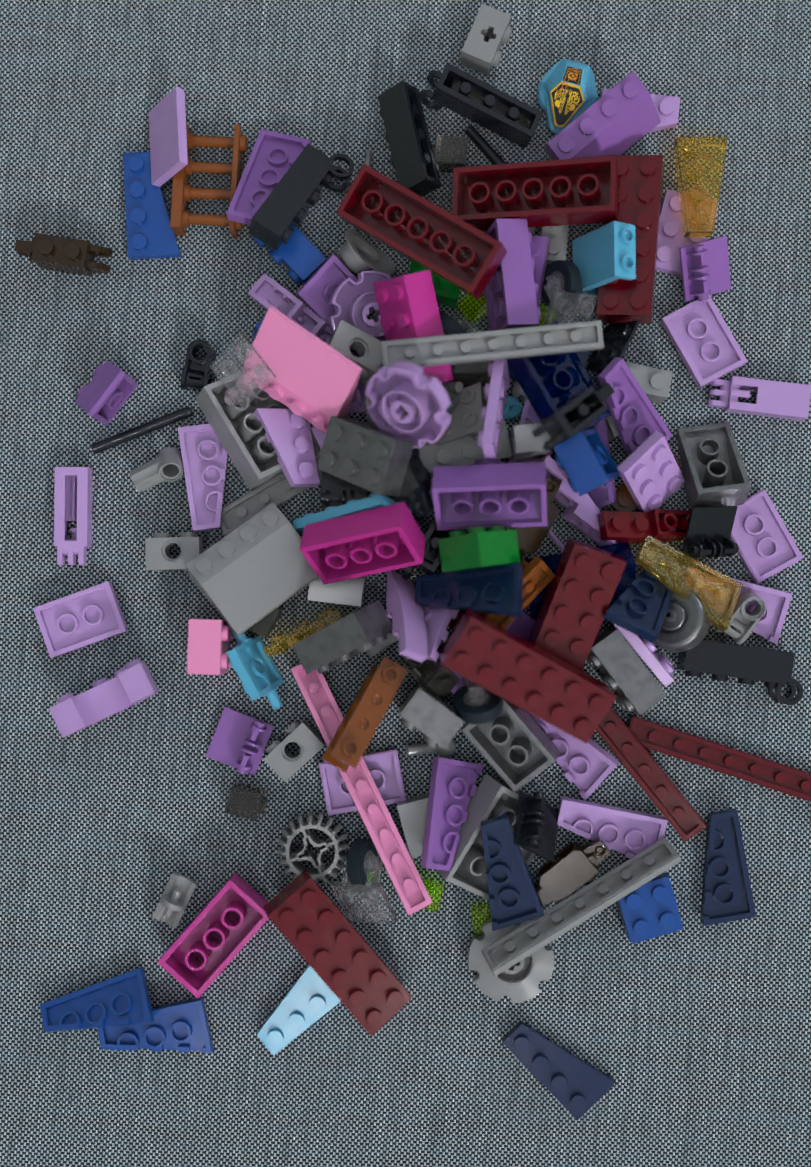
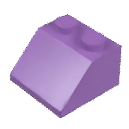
[75,360,139,426]

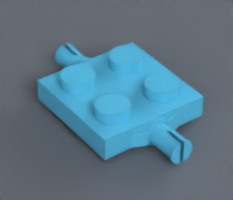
[226,629,284,710]

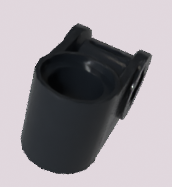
[181,339,215,390]

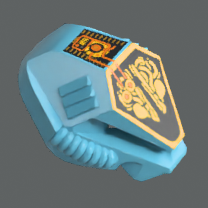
[538,59,598,134]

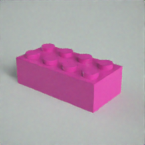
[373,270,453,383]
[299,502,426,585]
[157,873,269,999]

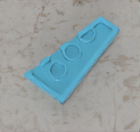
[293,493,412,534]
[257,965,341,1056]

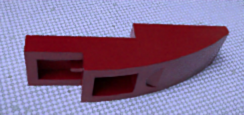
[598,509,691,544]

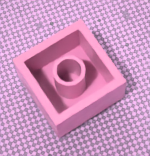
[187,619,234,675]

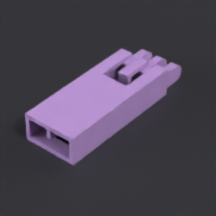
[708,376,811,421]
[54,467,93,565]

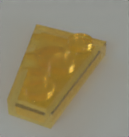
[263,607,343,658]

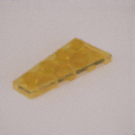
[674,137,728,237]

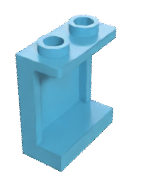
[572,221,636,296]

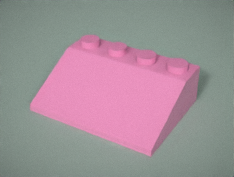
[243,306,363,434]

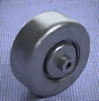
[653,586,710,652]

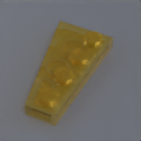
[635,535,743,632]

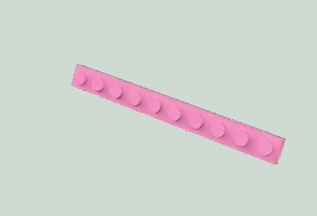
[290,664,433,916]

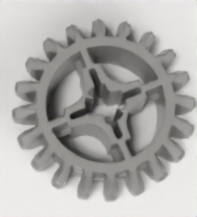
[277,812,349,884]

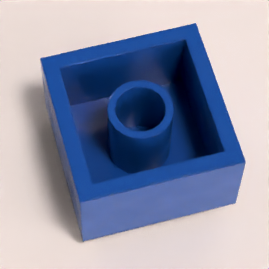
[554,428,620,496]
[616,872,684,944]

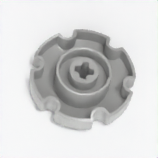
[467,918,555,1003]

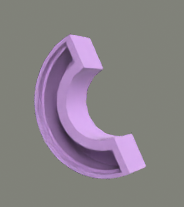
[49,658,159,738]

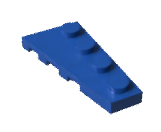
[123,152,182,260]
[40,967,155,1033]
[97,997,214,1053]

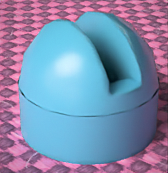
[504,396,523,419]

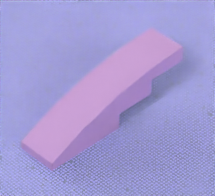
[248,273,332,344]
[535,455,616,547]
[386,570,428,663]

